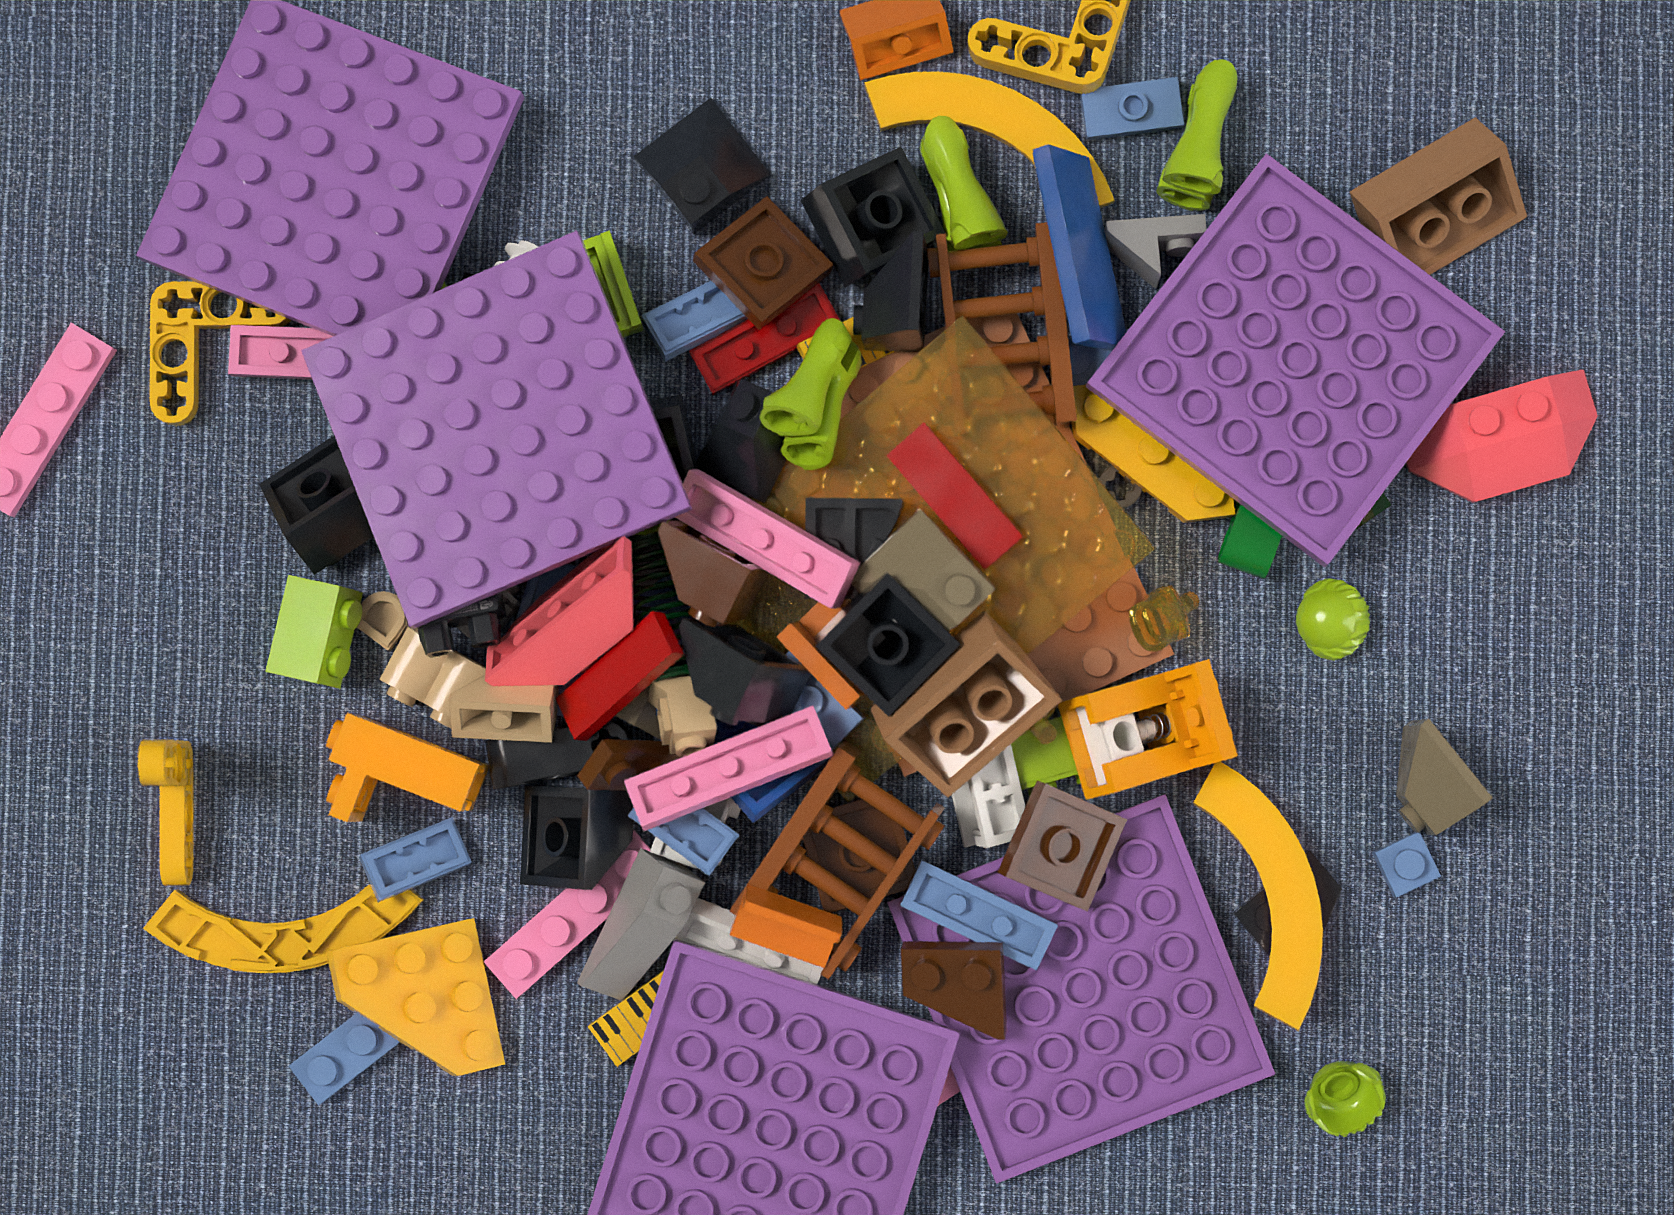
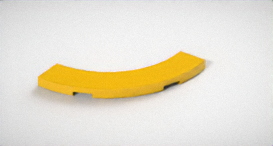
[864,71,1115,208]
[1193,762,1323,1032]
[143,884,424,973]

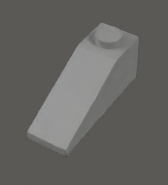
[577,848,705,1001]

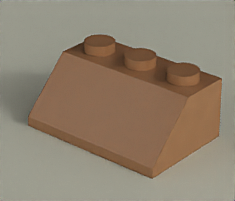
[1349,117,1527,275]
[871,611,1062,798]

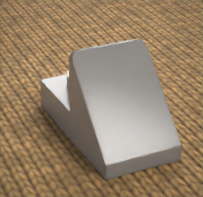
[1105,214,1207,288]

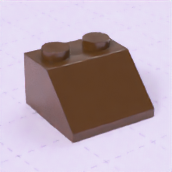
[658,520,769,627]

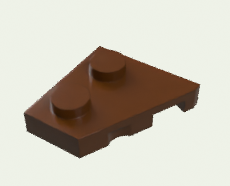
[901,941,1007,1040]

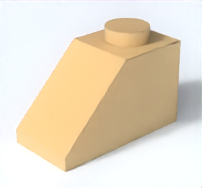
[449,675,559,743]

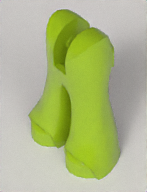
[1156,59,1238,211]
[919,116,1008,251]
[760,318,862,470]

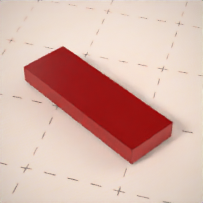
[689,283,840,396]
[886,422,1025,570]
[556,611,684,741]

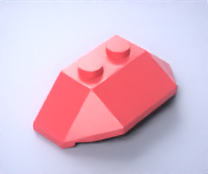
[1406,369,1598,503]
[485,536,634,686]

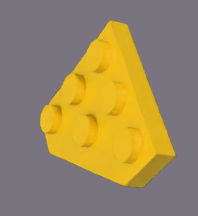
[1072,384,1235,523]
[326,918,505,1076]

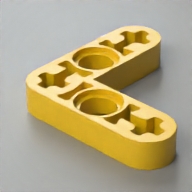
[968,0,1131,94]
[150,281,291,426]
[138,739,194,886]

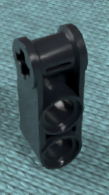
[485,722,632,790]

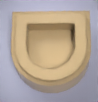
[357,591,409,651]

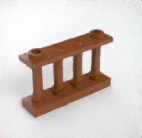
[927,222,1077,436]
[729,740,945,980]

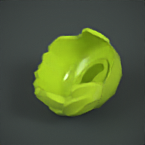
[1295,578,1370,660]
[1304,1061,1386,1137]

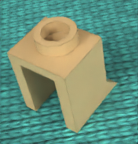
[647,676,717,757]

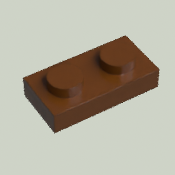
[577,739,681,790]

